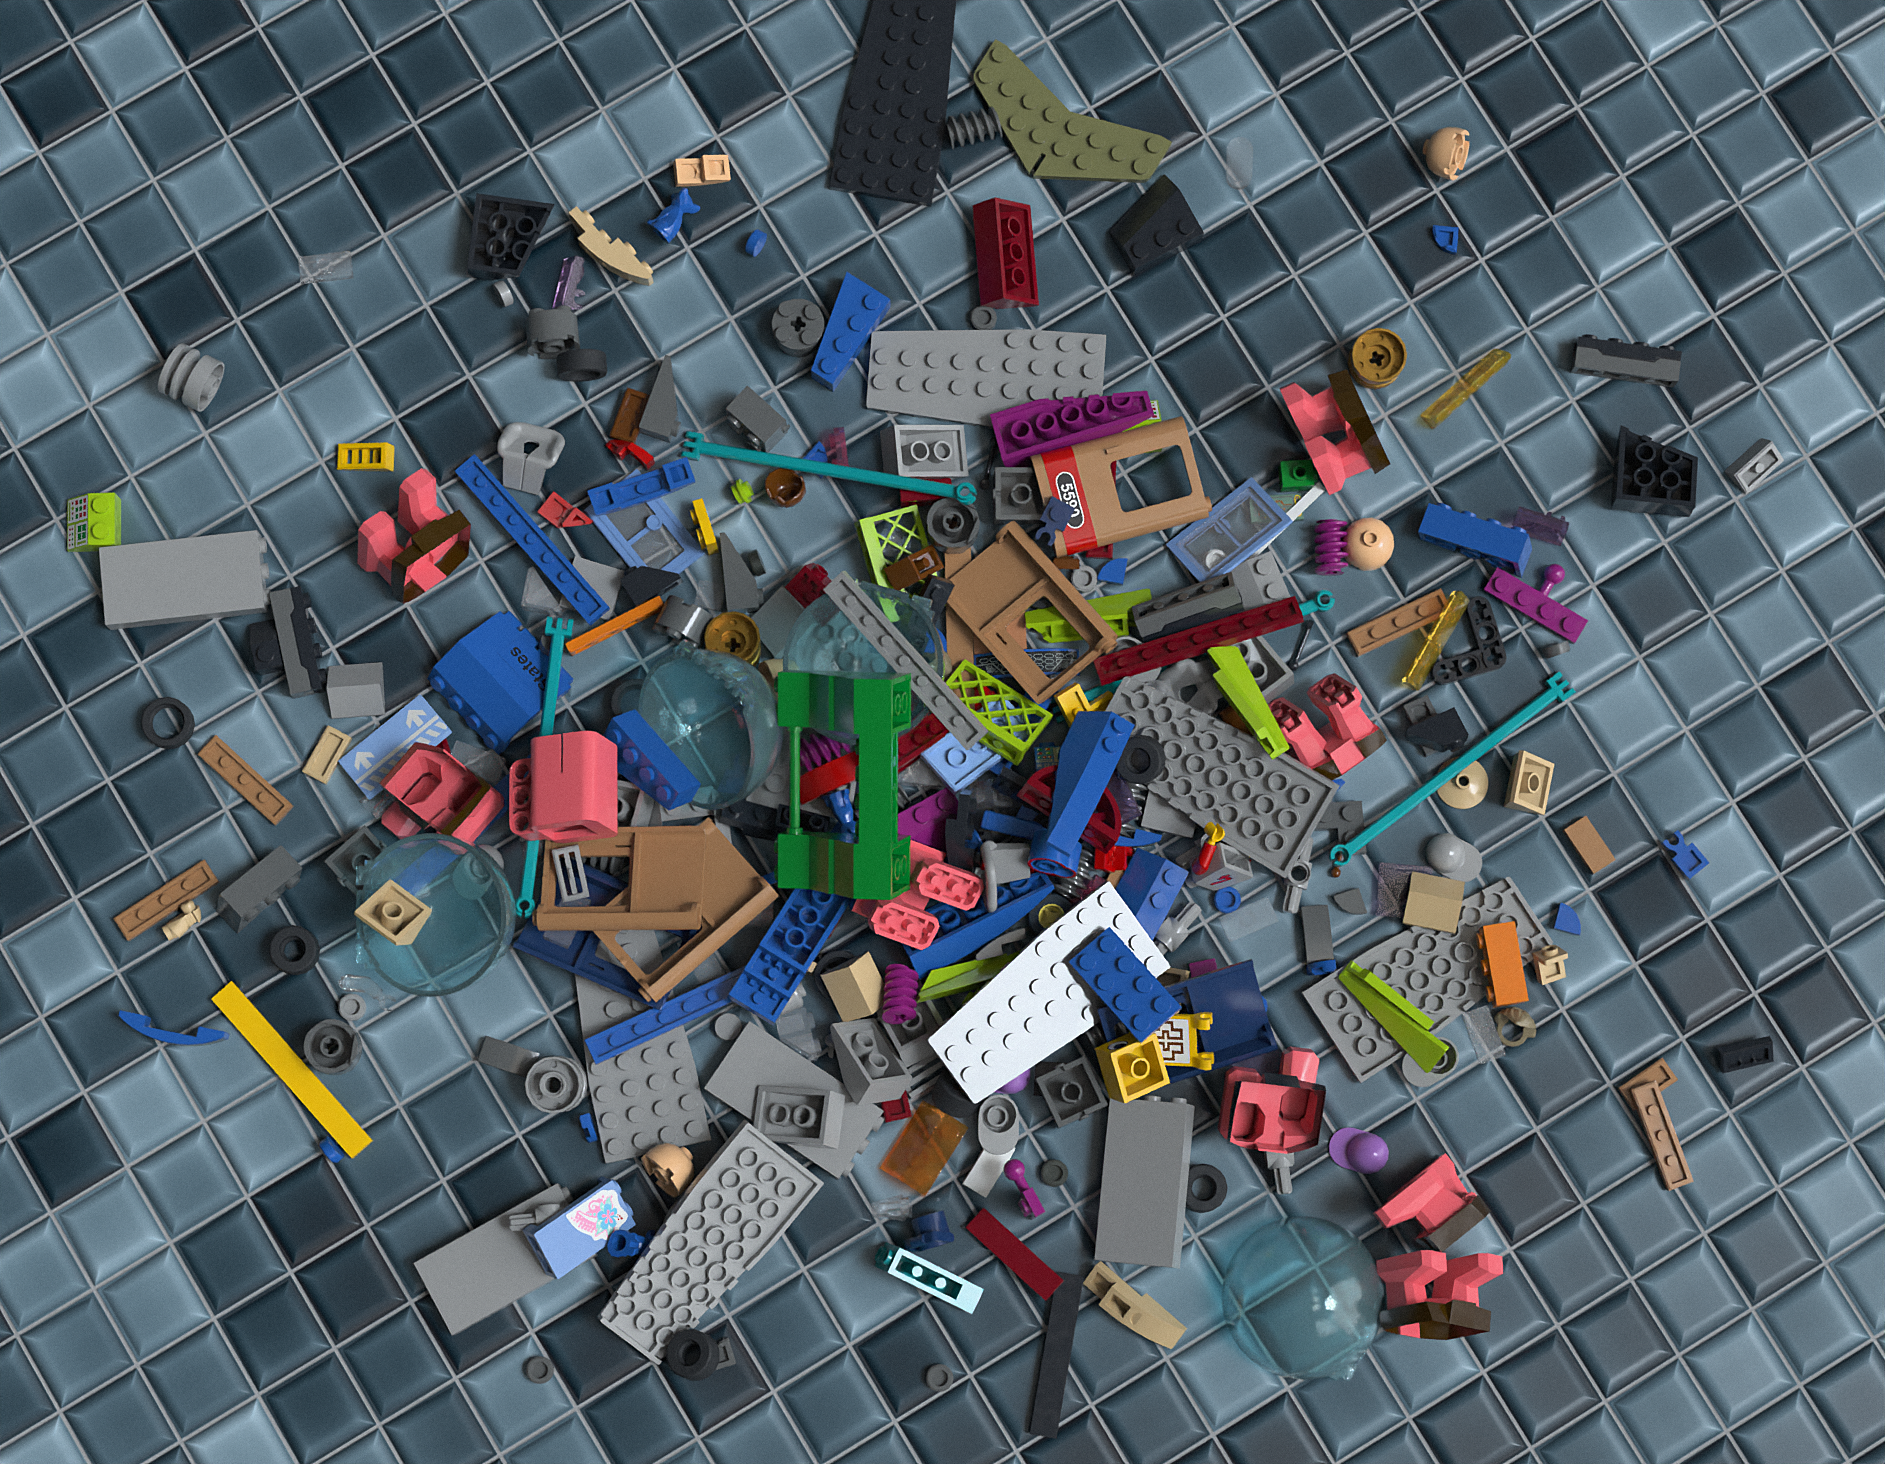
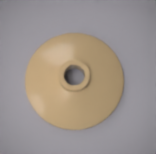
[1437,757,1488,809]

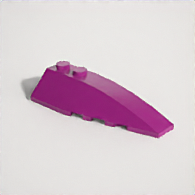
[990,391,1155,467]

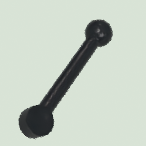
[979,437,998,490]
[1288,619,1314,671]

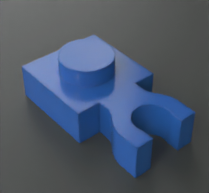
[1661,830,1709,880]

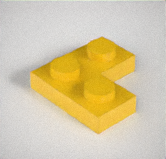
[689,498,719,555]
[1053,682,1113,728]

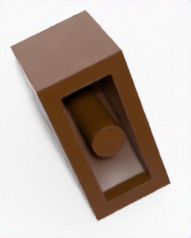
[884,544,944,592]

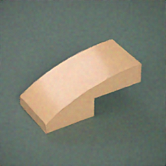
[673,155,731,187]

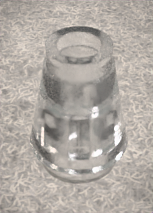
[871,1194,912,1221]

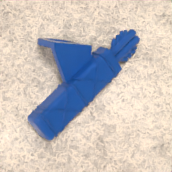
[981,805,1047,840]

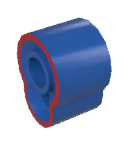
[1027,830,1082,878]

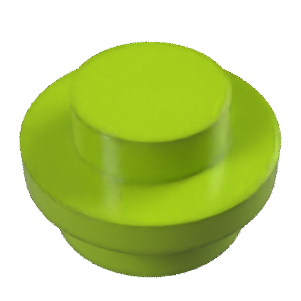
[731,478,754,504]

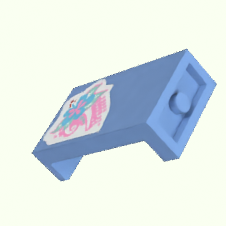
[523,1176,636,1279]

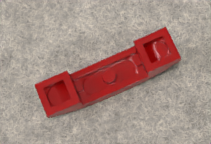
[800,751,859,806]

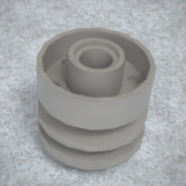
[158,343,225,412]
[525,1056,588,1113]

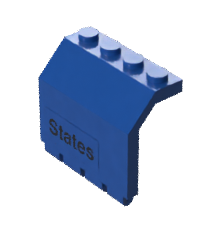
[428,611,574,755]

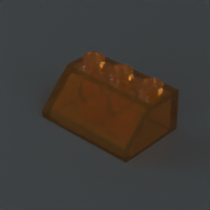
[880,1100,969,1197]

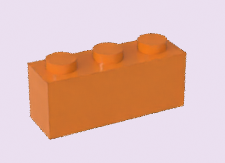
[1476,921,1529,1008]

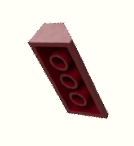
[972,197,1039,309]

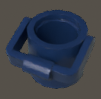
[904,1210,954,1252]

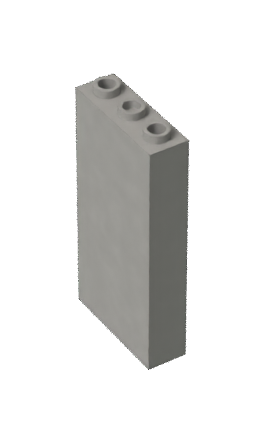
[99,530,271,630]
[704,1021,885,1179]
[1094,1096,1195,1269]
[414,1183,598,1335]

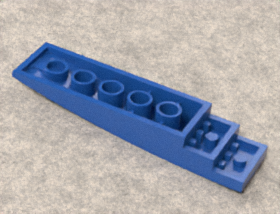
[727,822,850,1026]

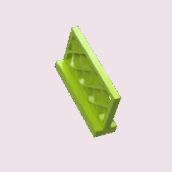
[854,505,946,622]
[928,659,1053,766]

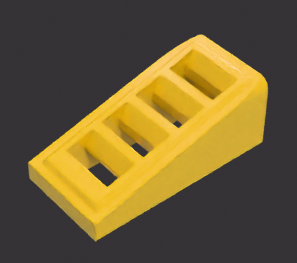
[337,442,394,472]

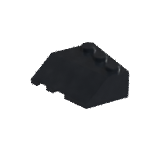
[1109,174,1204,276]
[466,193,555,280]
[1611,425,1698,517]

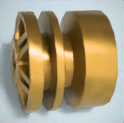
[1347,328,1407,390]
[704,611,761,679]

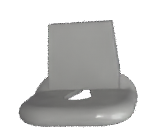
[497,422,565,495]
[1156,659,1224,715]
[980,840,1030,913]

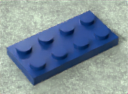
[1069,927,1182,1044]

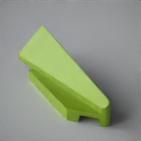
[1025,589,1152,643]
[1207,646,1289,760]
[915,950,1021,1003]
[1339,960,1449,1073]

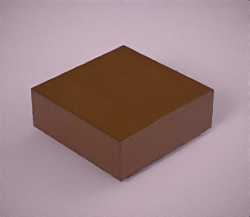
[1052,556,1080,569]

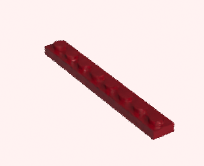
[1093,596,1304,686]

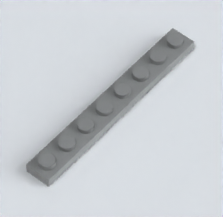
[823,571,989,750]

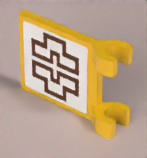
[1154,1012,1214,1070]

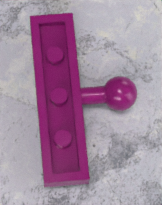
[1483,564,1588,644]
[1003,1159,1045,1220]

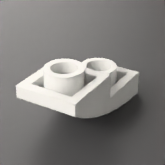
[963,1147,1016,1198]

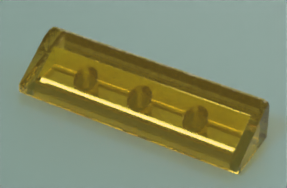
[1421,349,1512,430]
[1402,591,1469,691]

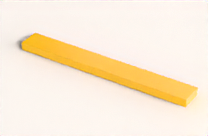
[211,981,373,1159]

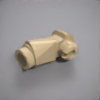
[161,900,201,941]

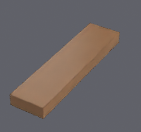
[1346,588,1453,657]
[198,735,294,826]
[113,860,220,941]
[1629,1080,1694,1191]

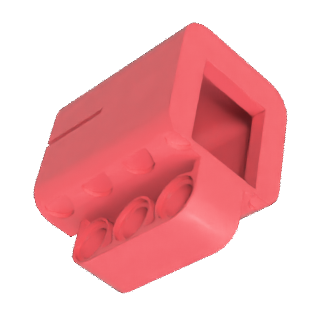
[509,731,618,843]

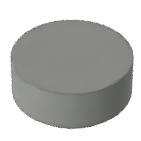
[493,280,514,308]
[1071,566,1097,593]
[338,994,367,1021]
[715,1013,742,1041]

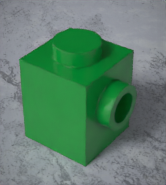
[1278,459,1318,493]

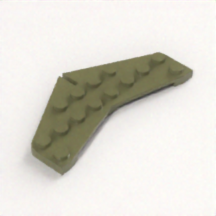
[973,39,1172,183]

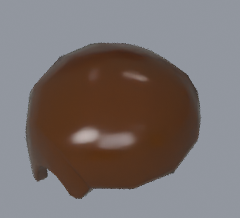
[765,468,806,508]

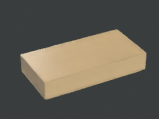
[302,725,352,785]

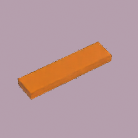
[565,596,664,656]

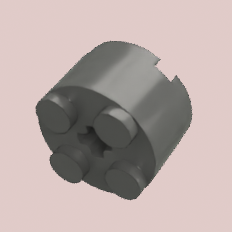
[772,299,825,357]
[525,306,580,359]
[926,497,980,554]
[652,595,714,652]
[304,1019,362,1075]

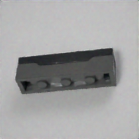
[1570,334,1682,388]
[1132,571,1245,643]
[269,586,328,699]

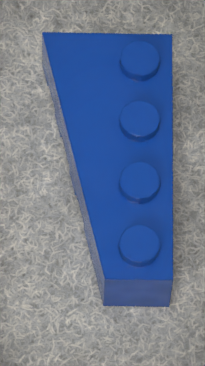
[811,272,891,392]
[1418,503,1532,578]
[603,709,701,811]

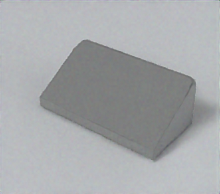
[1725,438,1784,494]

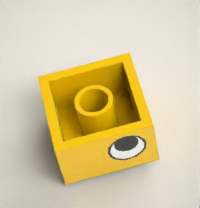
[1095,1033,1170,1104]

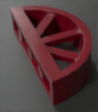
[898,713,950,774]
[1016,765,1121,854]

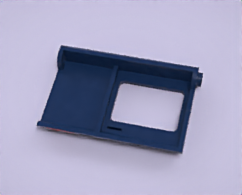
[513,857,702,1010]
[1097,959,1278,1087]

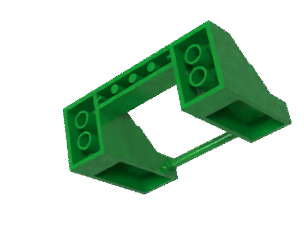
[774,670,911,900]

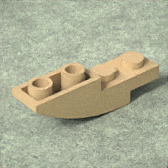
[569,206,654,286]
[1083,1261,1187,1349]

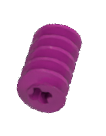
[1314,519,1348,576]
[800,729,851,771]
[882,964,919,1024]

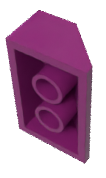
[898,787,959,853]

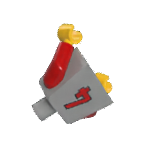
[1185,822,1253,891]

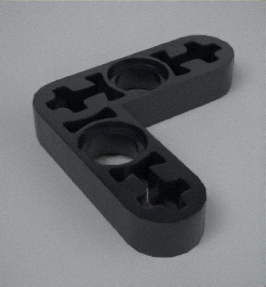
[1431,596,1507,685]

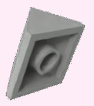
[327,662,385,719]

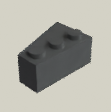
[216,845,302,934]

